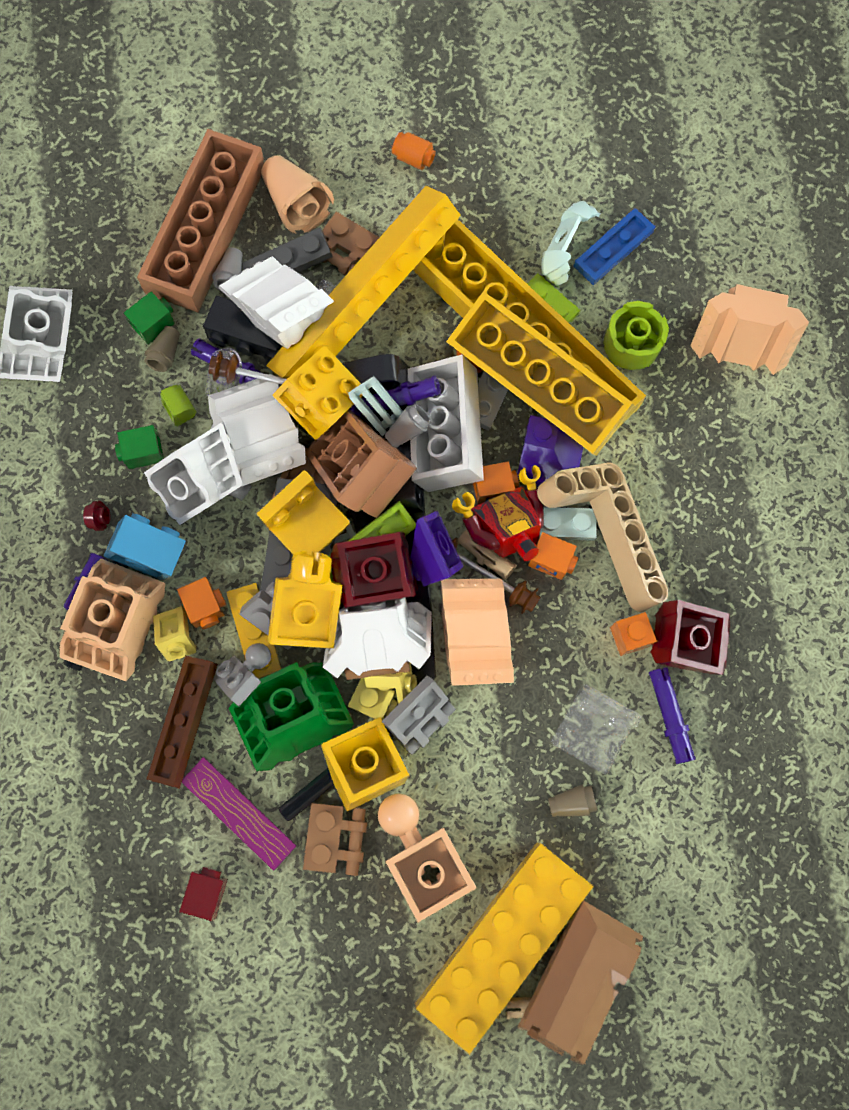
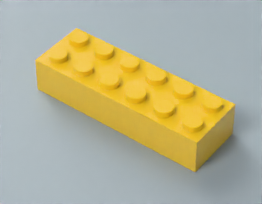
[446,291,635,456]
[415,843,594,1055]

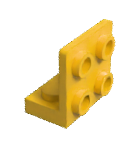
[272,346,363,440]
[257,470,350,555]

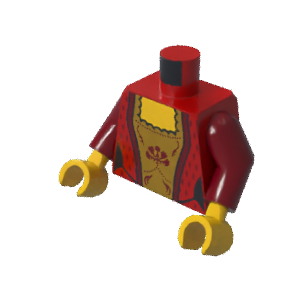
[452,465,544,561]

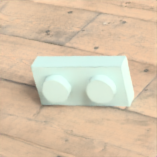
[539,507,597,540]

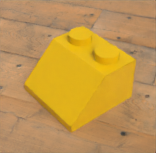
[321,717,409,812]

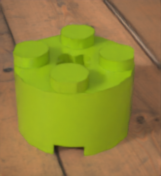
[603,301,669,370]

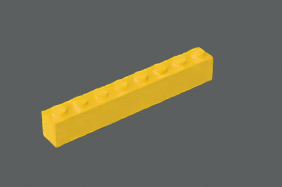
[266,186,461,379]

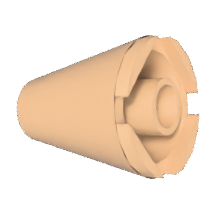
[261,155,334,234]

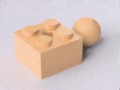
[378,794,476,922]

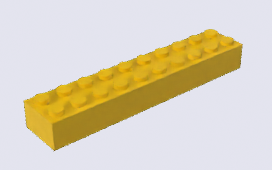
[413,219,646,427]

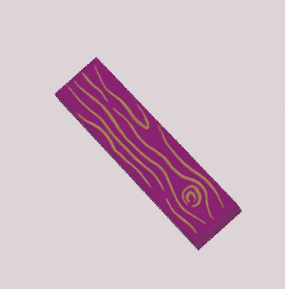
[182,757,297,871]

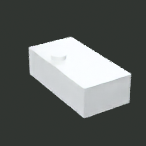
[408,354,484,492]

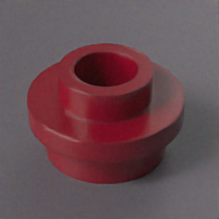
[83,501,111,531]

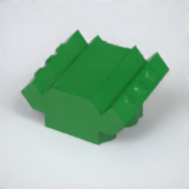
[229,662,354,771]

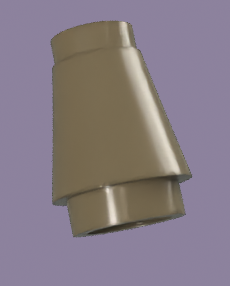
[144,326,180,372]
[548,784,597,817]

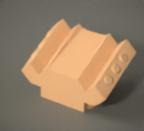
[691,284,809,375]
[60,559,165,681]
[441,579,514,686]

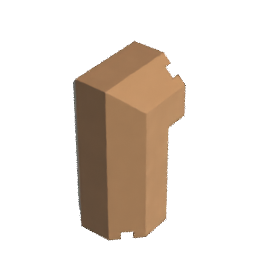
[517,901,643,1065]

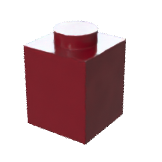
[179,866,228,921]

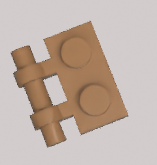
[322,211,380,276]
[303,803,368,876]

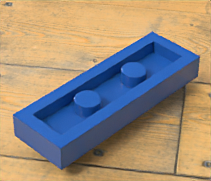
[573,208,655,285]

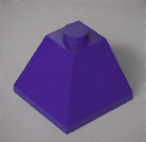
[517,415,583,487]
[410,510,464,586]

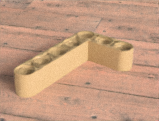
[537,463,668,612]

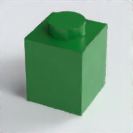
[123,291,175,345]
[115,425,164,469]

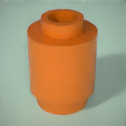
[392,132,436,170]

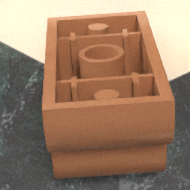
[305,409,417,518]

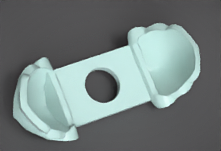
[541,201,600,286]

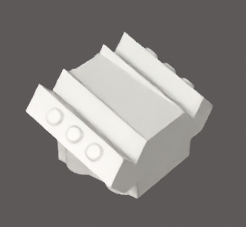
[219,256,334,349]
[0,286,72,382]
[208,374,306,486]
[144,422,243,525]
[323,597,432,678]

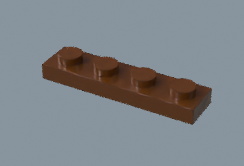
[146,655,218,789]

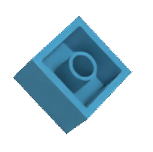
[103,513,186,580]

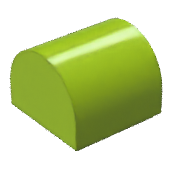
[160,385,197,427]

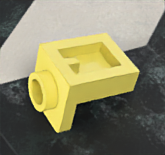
[153,606,196,661]
[364,663,417,704]
[348,678,398,721]

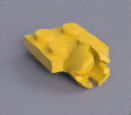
[268,551,342,649]

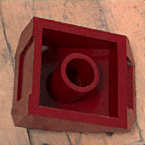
[330,532,415,608]
[650,600,730,675]

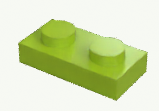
[527,273,580,324]

